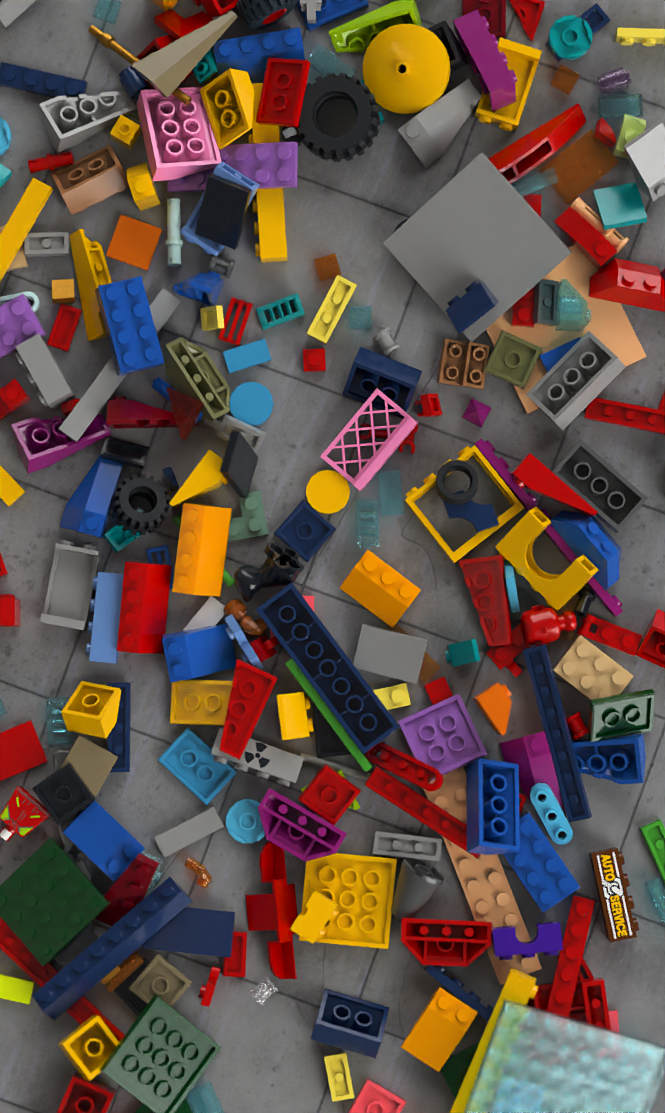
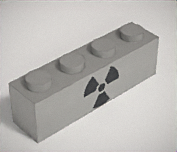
[209,728,304,787]

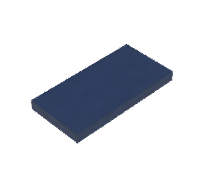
[142,907,235,957]

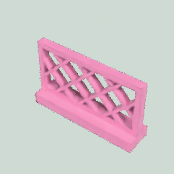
[320,388,419,491]

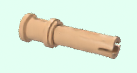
[570,197,630,254]

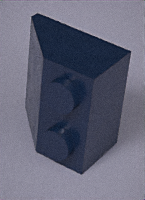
[445,281,499,334]

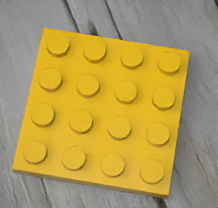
[299,853,397,949]

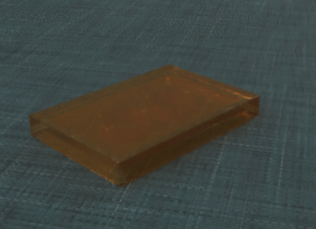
[540,129,619,205]

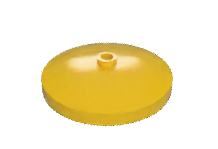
[363,24,450,114]

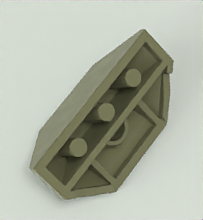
[163,337,230,421]

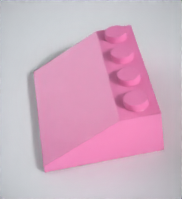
[136,87,221,181]

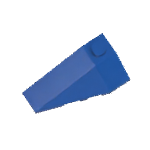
[59,454,124,539]

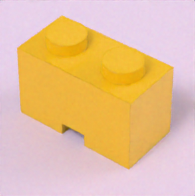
[290,889,339,944]

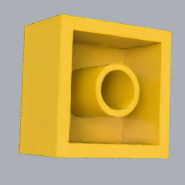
[58,1015,119,1080]

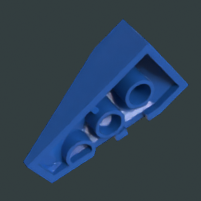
[172,271,224,306]
[572,734,646,784]

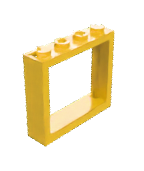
[404,445,524,564]

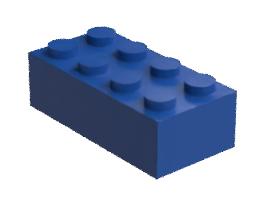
[95,276,164,376]
[503,812,580,913]

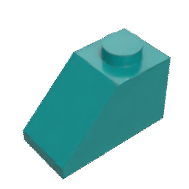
[444,638,480,667]

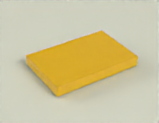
[170,679,233,726]

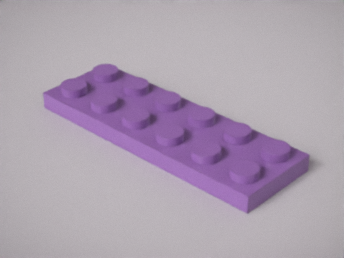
[167,142,298,193]

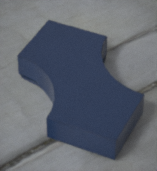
[443,490,499,532]

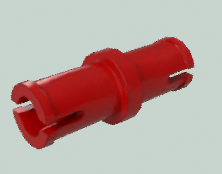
[28,150,74,174]

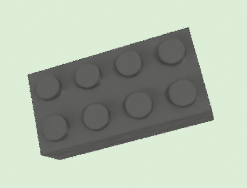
[552,439,648,533]

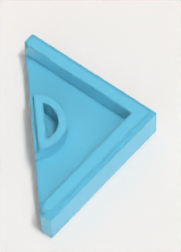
[503,559,520,613]

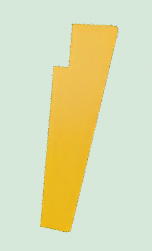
[69,229,112,341]

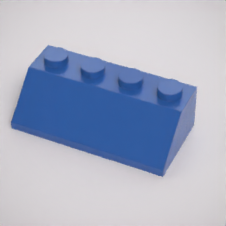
[213,27,305,84]
[466,758,520,855]

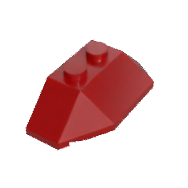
[588,258,665,312]
[401,918,492,967]

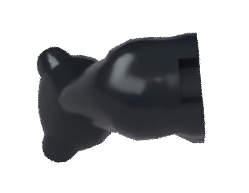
[234,541,304,602]

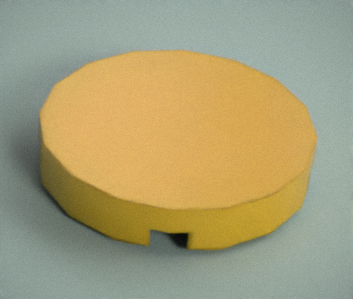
[306,470,350,514]

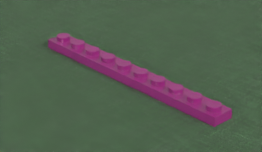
[474,438,623,617]

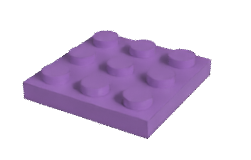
[398,694,487,781]

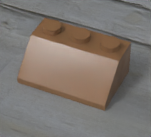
[51,144,129,215]

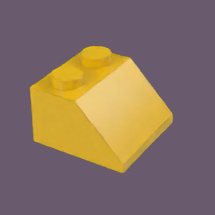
[61,681,121,738]
[277,692,313,740]

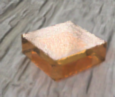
[550,64,580,95]
[314,253,341,282]

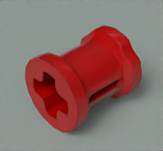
[566,711,588,740]

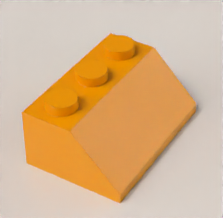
[339,550,421,628]

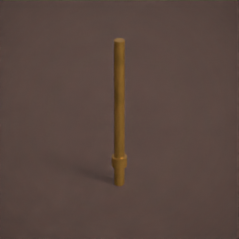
[88,25,192,105]

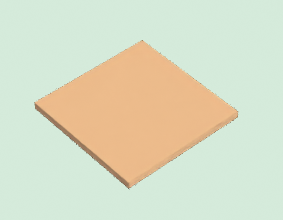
[486,245,647,414]

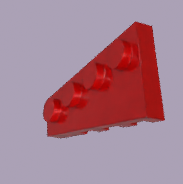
[458,555,513,647]
[219,659,278,760]

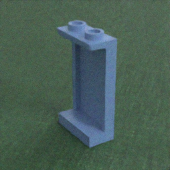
[180,162,260,256]

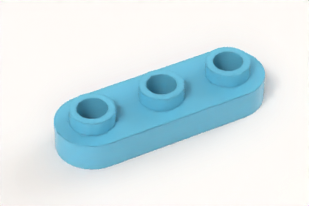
[530,783,573,845]

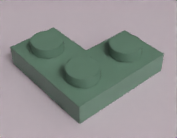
[228,491,268,542]

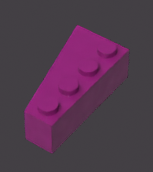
[453,10,517,112]

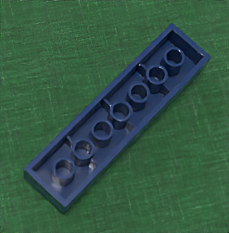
[256,582,400,754]

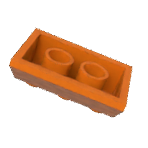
[472,682,512,736]

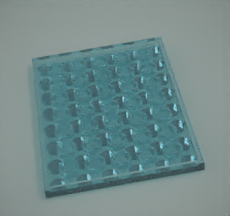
[464,999,665,1113]

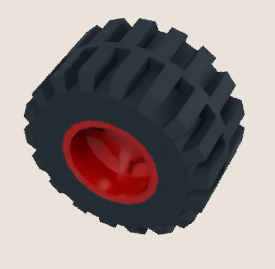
[236,0,297,30]

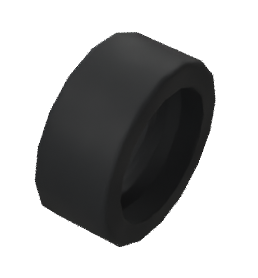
[436,460,479,505]

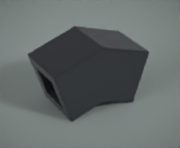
[279,126,302,146]

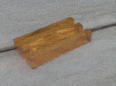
[105,952,144,993]

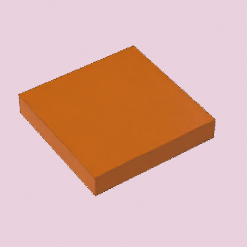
[106,214,163,271]

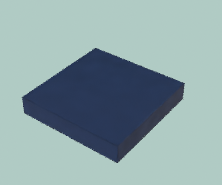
[274,500,336,562]

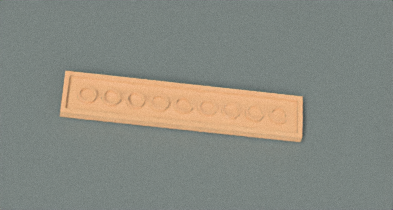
[424,766,542,985]

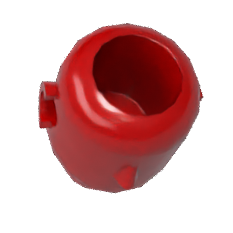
[520,605,577,646]

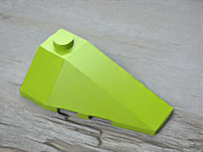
[329,0,422,52]

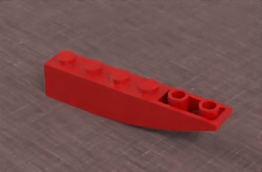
[488,103,587,184]

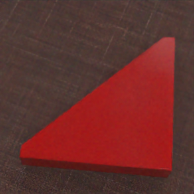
[509,0,546,42]

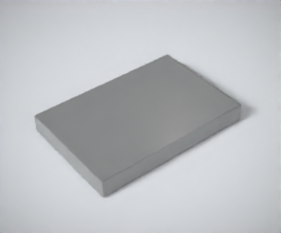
[353,623,428,684]

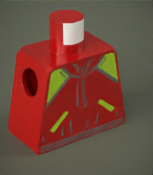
[0,786,51,842]

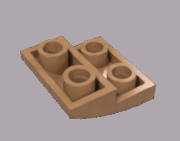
[436,338,490,390]

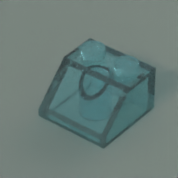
[556,279,591,332]

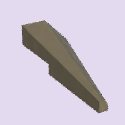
[131,11,238,98]

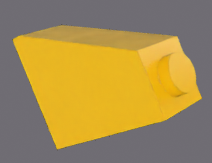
[126,162,161,211]

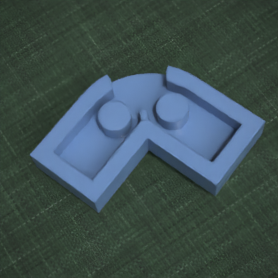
[224,614,264,670]

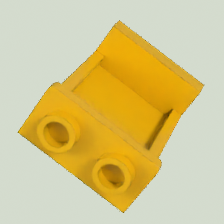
[475,37,542,131]

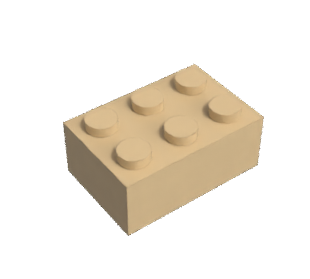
[553,635,634,701]

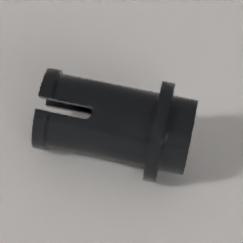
[573,588,596,618]

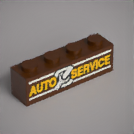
[589,847,639,943]

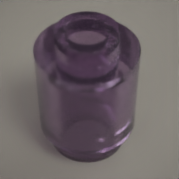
[597,67,631,95]

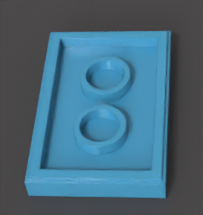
[158,727,237,805]

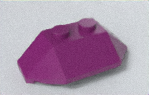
[258,788,347,862]

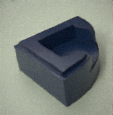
[162,466,179,492]

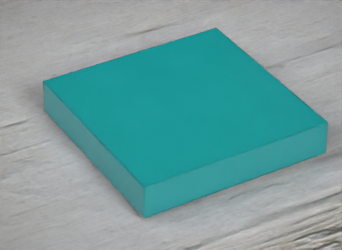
[593,182,647,230]

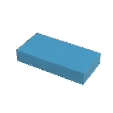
[223,339,272,374]

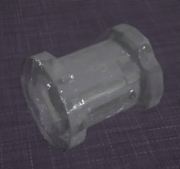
[249,975,279,1005]

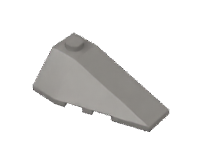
[398,79,482,168]
[39,90,137,153]

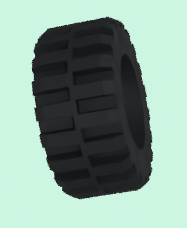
[296,73,380,162]

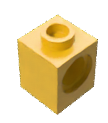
[110,115,142,150]

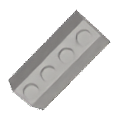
[526,331,625,431]

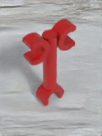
[359,423,418,454]

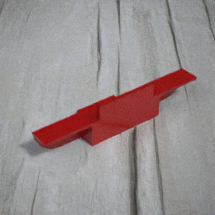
[245,841,298,979]

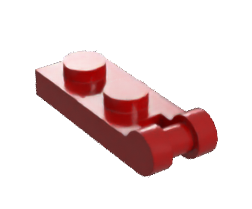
[576,614,642,656]

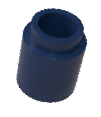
[119,66,150,100]

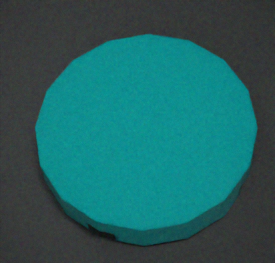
[548,15,593,60]

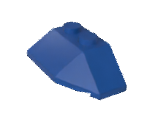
[550,510,621,591]

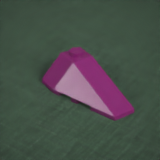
[11,414,111,474]
[499,731,567,818]

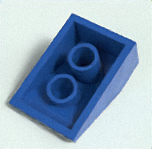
[162,623,236,683]
[63,800,145,881]

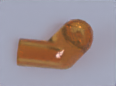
[185,857,212,888]

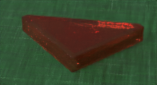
[166,387,204,441]

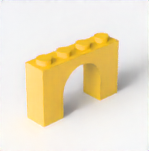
[495,506,599,611]

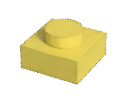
[200,305,224,331]

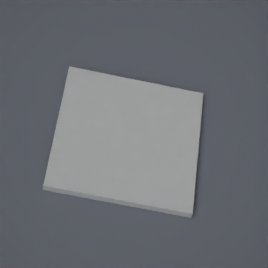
[383,152,572,342]

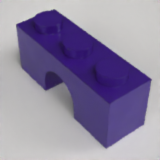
[492,921,563,960]

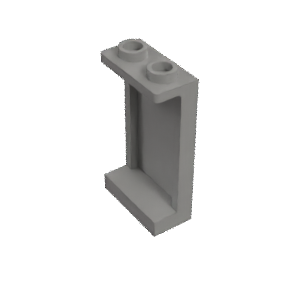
[40,540,101,631]

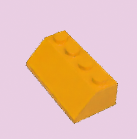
[172,502,232,597]

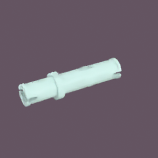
[165,198,183,267]

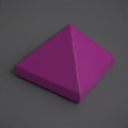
[462,398,491,427]

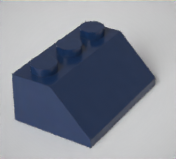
[342,347,422,419]
[311,989,389,1058]

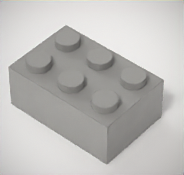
[15,334,76,410]

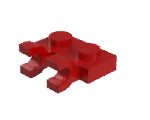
[486,624,530,678]

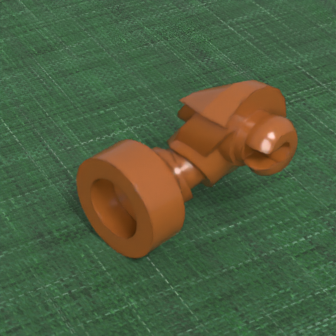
[223,599,267,637]

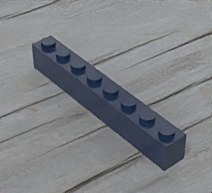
[32,876,192,1020]

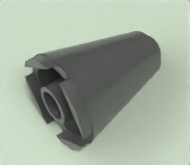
[391,858,444,922]

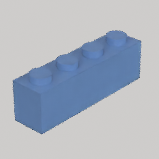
[86,572,124,664]

